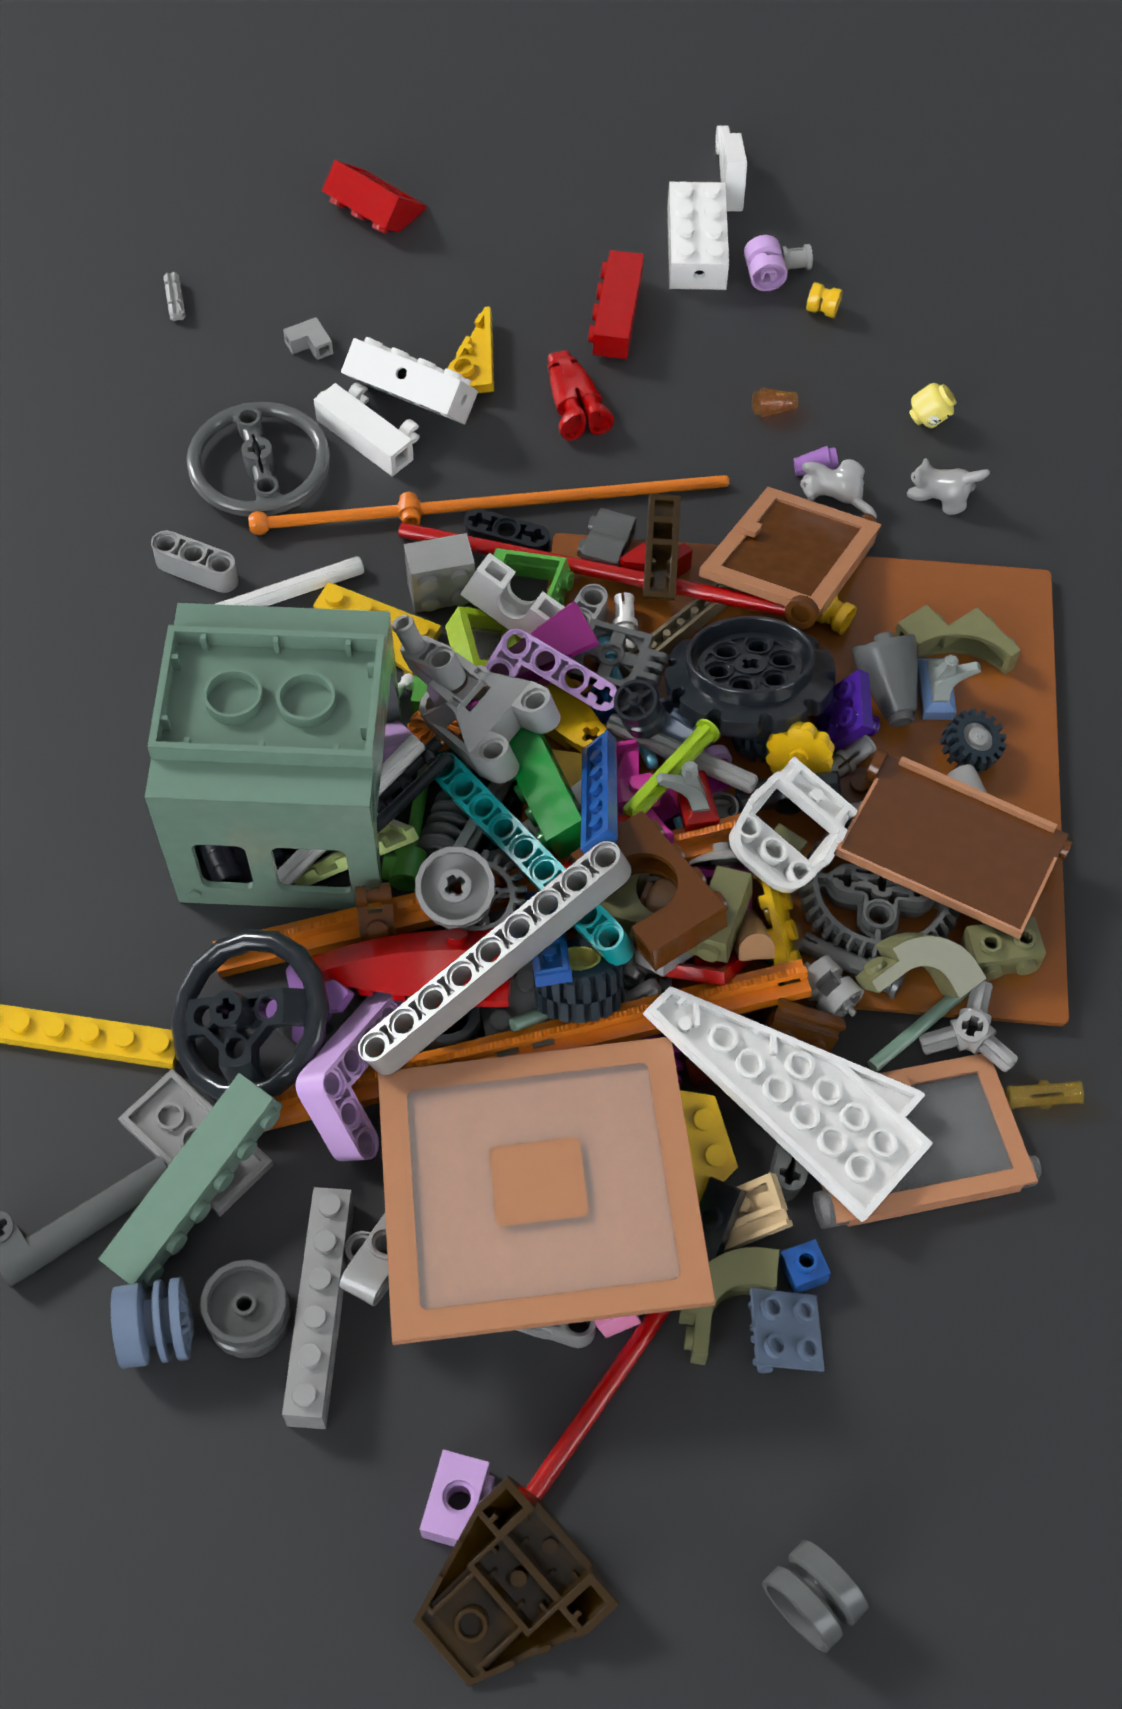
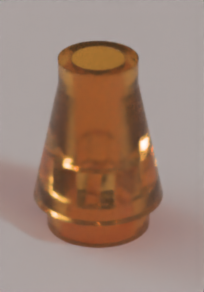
[752,387,798,418]

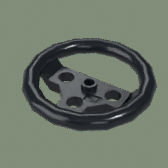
[171,929,330,1101]

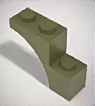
[894,605,1021,674]

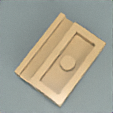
[724,1173,793,1252]

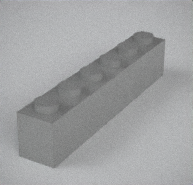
[282,1187,355,1429]

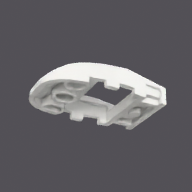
[729,757,858,893]

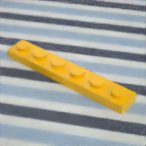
[0,1004,177,1070]

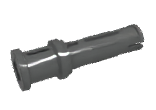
[799,932,907,1000]

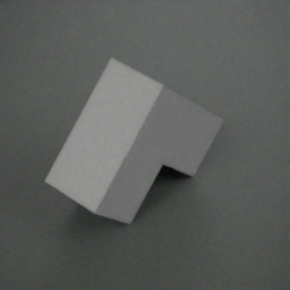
[283,317,333,360]

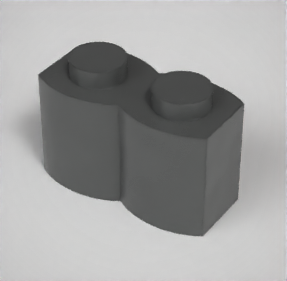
[577,508,637,566]

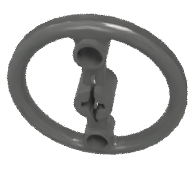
[187,401,330,517]

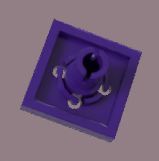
[816,669,880,756]

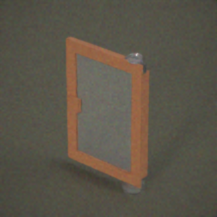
[813,1053,1042,1229]

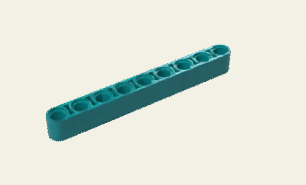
[435,753,635,966]

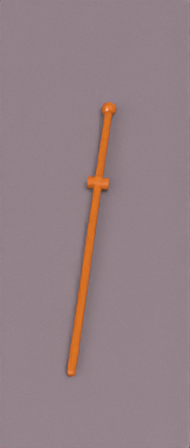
[248,475,730,536]

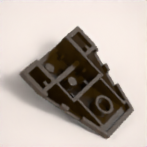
[413,1475,619,1687]

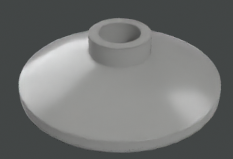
[689,842,743,866]

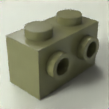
[960,916,1046,980]

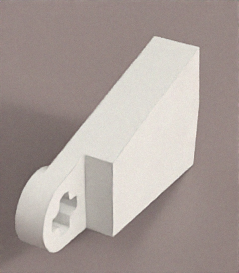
[716,126,747,211]

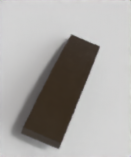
[643,494,681,601]

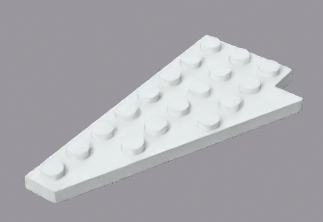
[643,986,933,1222]

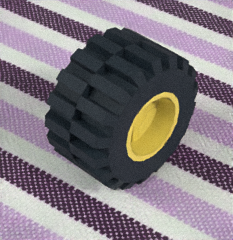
[532,938,625,1023]

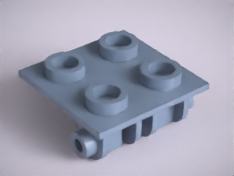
[747,1288,825,1373]

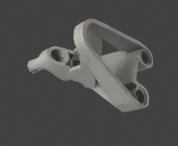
[392,615,561,783]

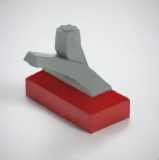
[656,761,720,833]

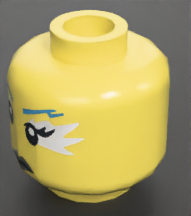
[909,383,956,428]

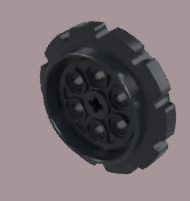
[665,616,836,739]

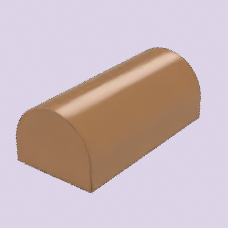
[733,909,775,961]

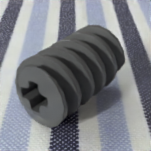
[417,790,469,858]

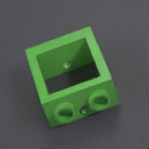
[493,548,574,606]

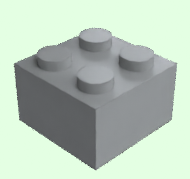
[404,533,475,613]

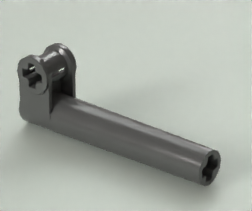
[0,1156,167,1288]

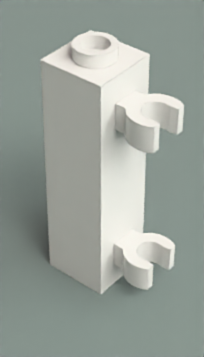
[314,381,420,477]

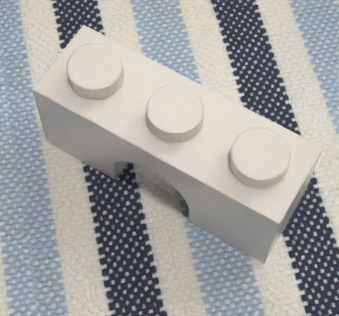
[460,553,565,639]

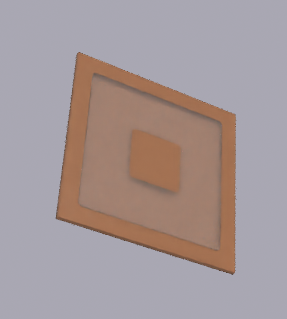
[378,1037,715,1345]

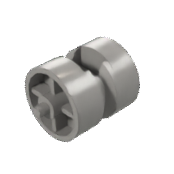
[797,955,864,1017]

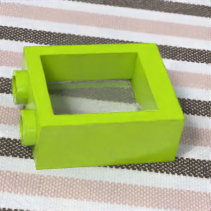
[445,606,521,667]

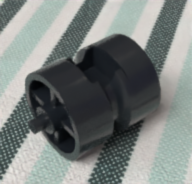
[614,679,666,739]

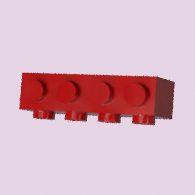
[588,250,644,359]

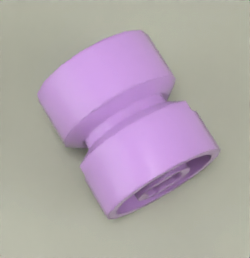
[744,235,788,291]

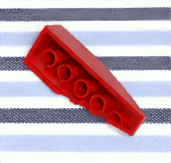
[312,928,514,1007]

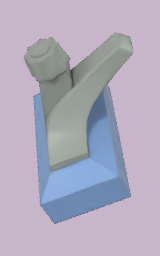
[917,655,981,720]

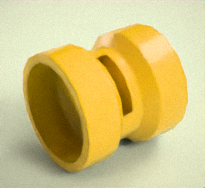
[806,282,843,318]
[816,596,857,634]

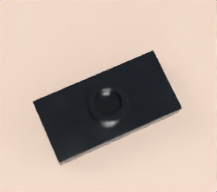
[699,1176,747,1260]

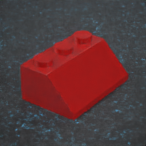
[322,160,427,234]

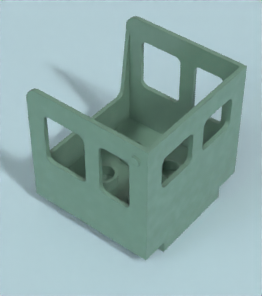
[145,603,401,910]

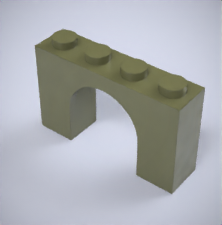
[590,865,753,963]

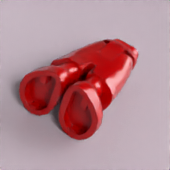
[547,350,614,441]

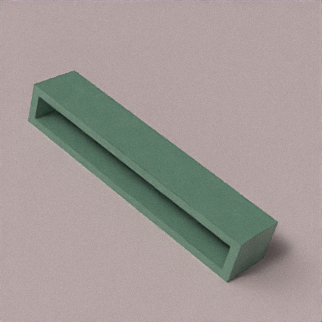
[99,1073,283,1290]

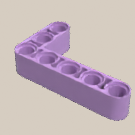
[296,992,410,1161]

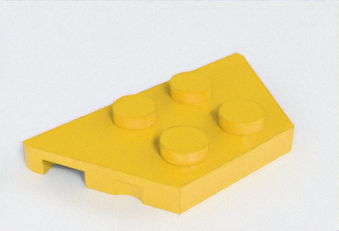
[680,1090,738,1203]

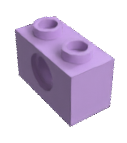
[420,1450,495,1547]

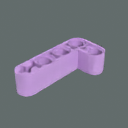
[485,629,617,711]

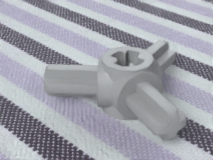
[919,980,1018,1072]

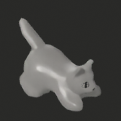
[907,458,990,515]
[800,459,877,518]

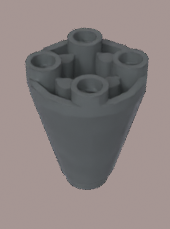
[851,632,918,727]

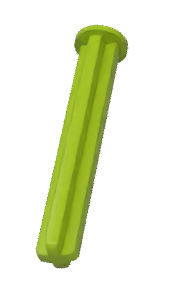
[623,719,720,817]

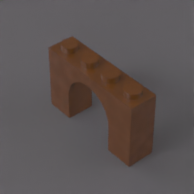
[571,811,728,971]

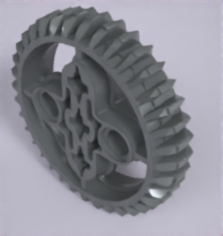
[798,820,960,959]

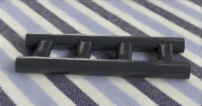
[377,736,454,834]

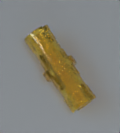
[1006,1080,1084,1110]

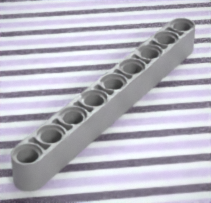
[358,841,631,1075]

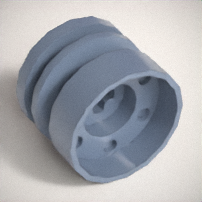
[111,1277,194,1369]

